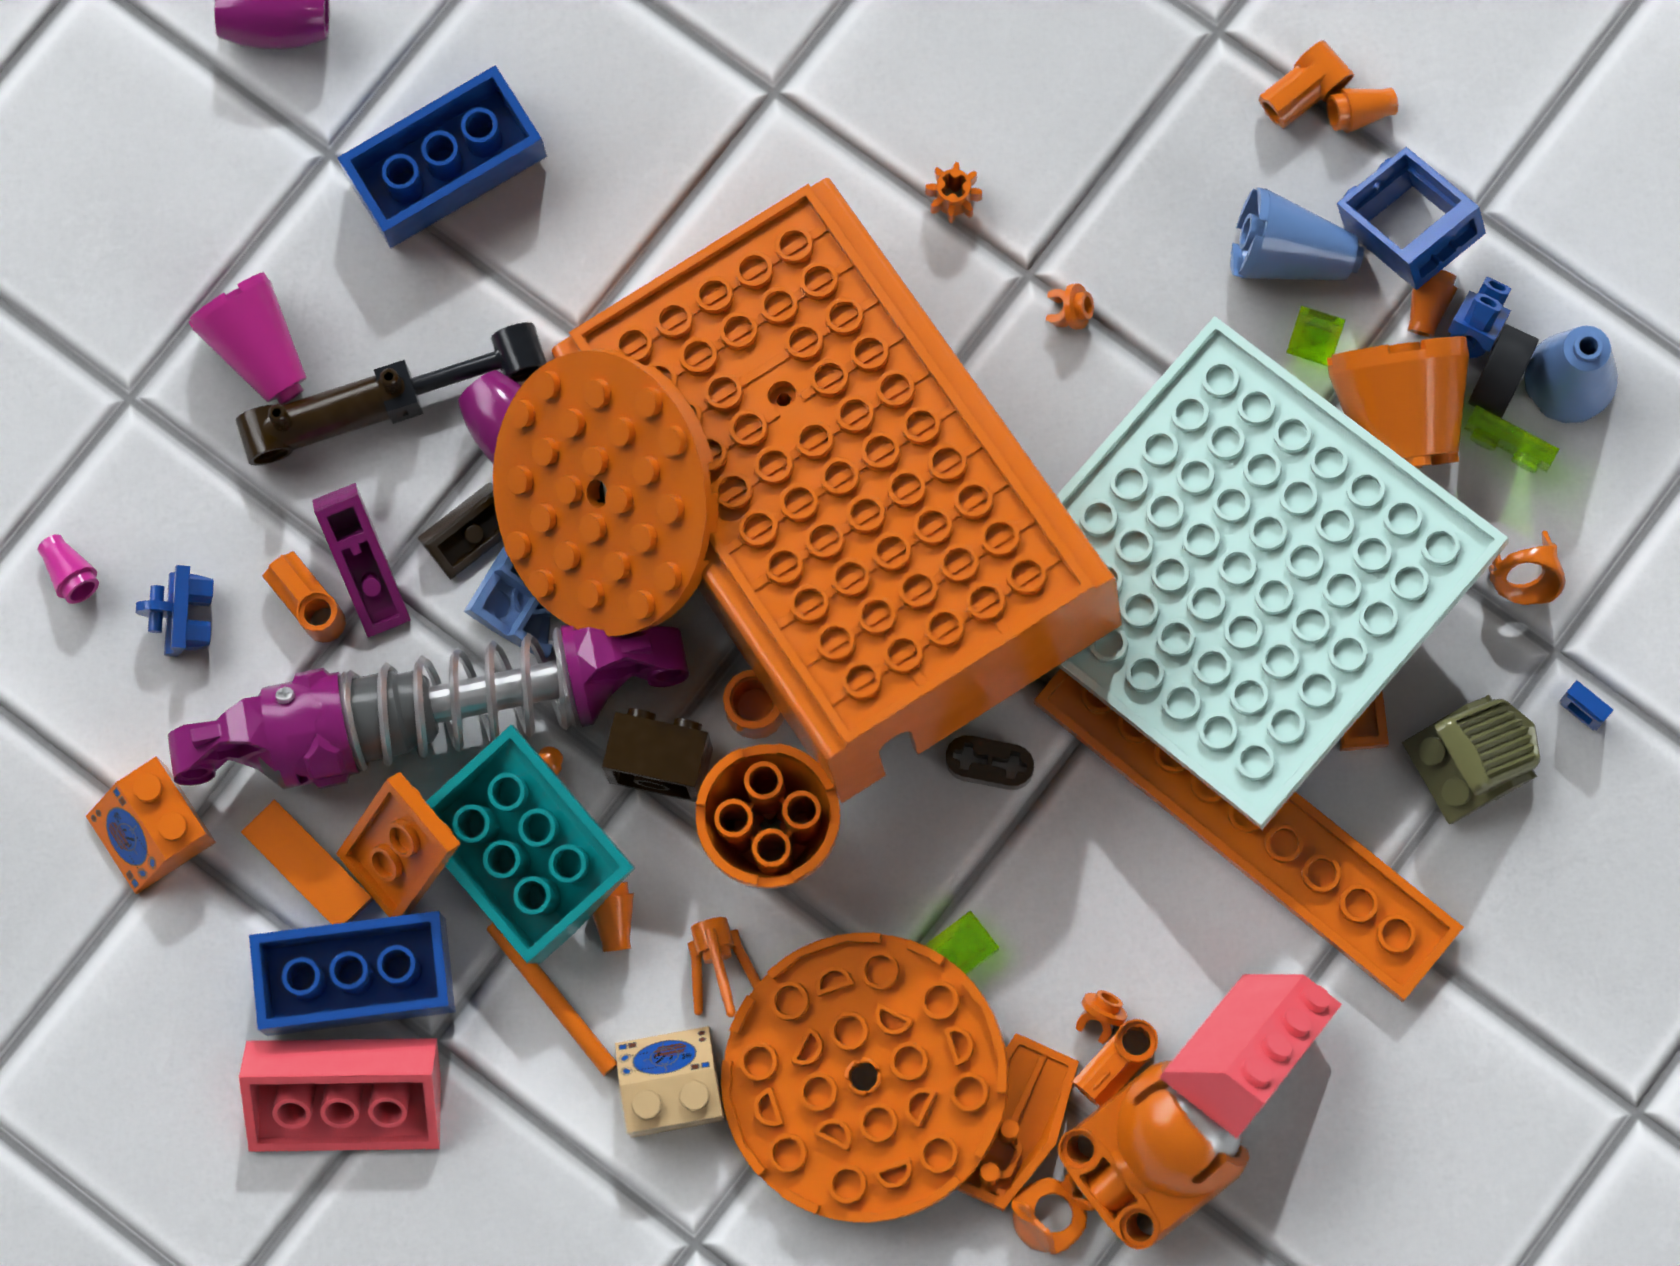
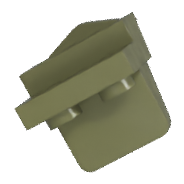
[1402,695,1540,824]

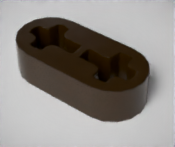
[946,736,1034,790]

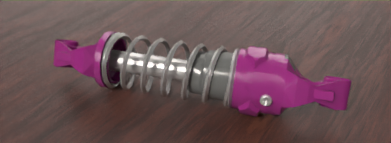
[168,624,689,789]

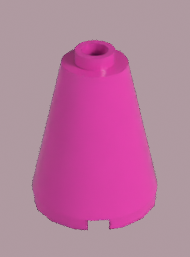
[188,272,306,405]

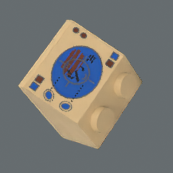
[615,1026,725,1138]

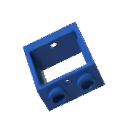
[1337,147,1486,290]

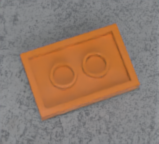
[336,772,461,917]

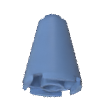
[1230,187,1364,280]
[1524,326,1618,423]

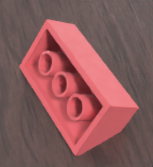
[1159,974,1342,1139]
[239,1038,441,1152]

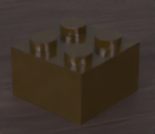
[602,708,713,802]

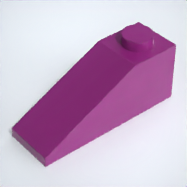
[312,483,411,638]

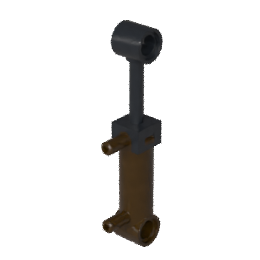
[236,322,547,466]

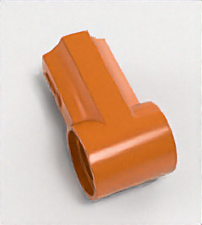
[1258,40,1354,129]
[262,551,346,643]
[1072,1019,1158,1107]

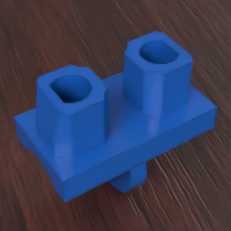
[1448,277,1511,358]
[136,565,214,657]

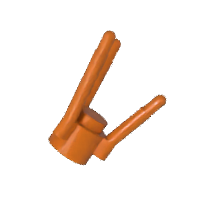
[687,917,761,1018]

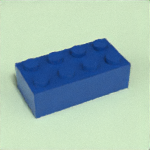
[337,65,547,249]
[249,911,455,1036]

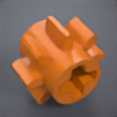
[925,162,982,223]

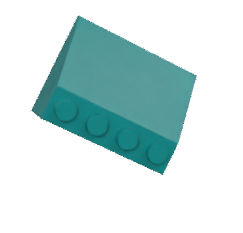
[426,725,635,963]

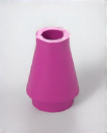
[37,534,99,604]

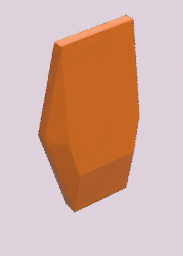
[957,1033,1079,1211]

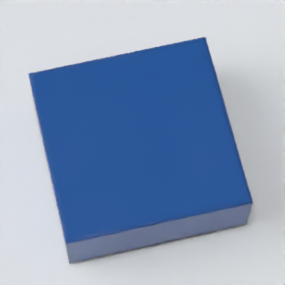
[1560,680,1614,731]

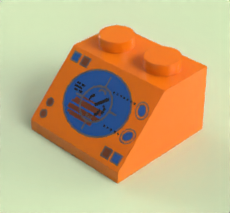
[86,756,216,894]

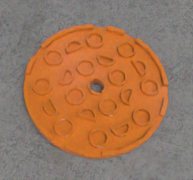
[493,349,719,636]
[721,933,1009,1223]

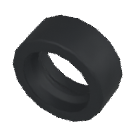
[1468,324,1539,418]

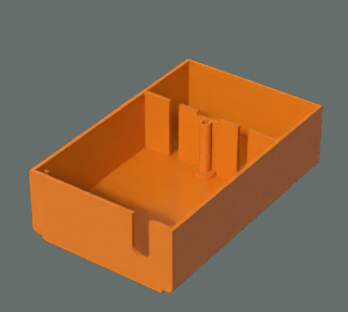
[551,178,1122,803]

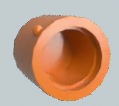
[723,670,784,739]

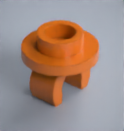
[1046,283,1094,330]
[1076,990,1127,1044]

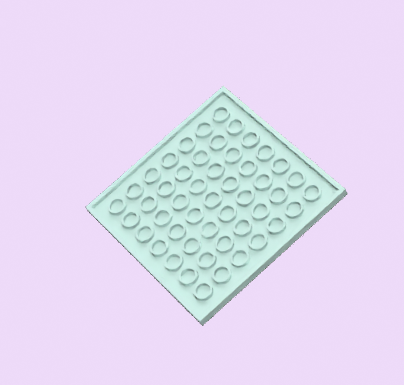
[1056,316,1508,830]

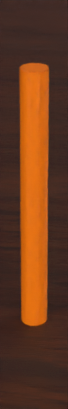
[486,923,617,1076]

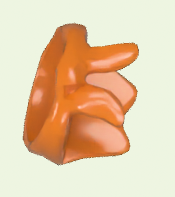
[1489,530,1566,605]
[1011,1173,1095,1254]

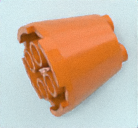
[1327,336,1469,469]
[695,743,841,889]

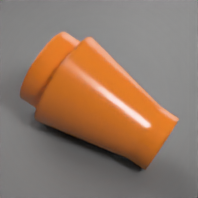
[1326,88,1398,133]
[1407,270,1458,338]
[592,882,634,952]

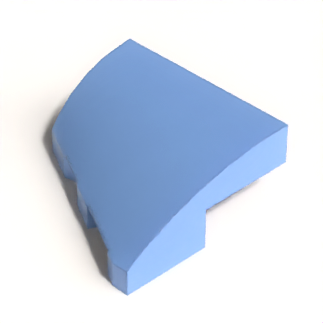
[464,546,552,658]

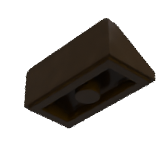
[418,482,503,580]

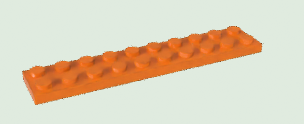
[1034,668,1464,1003]

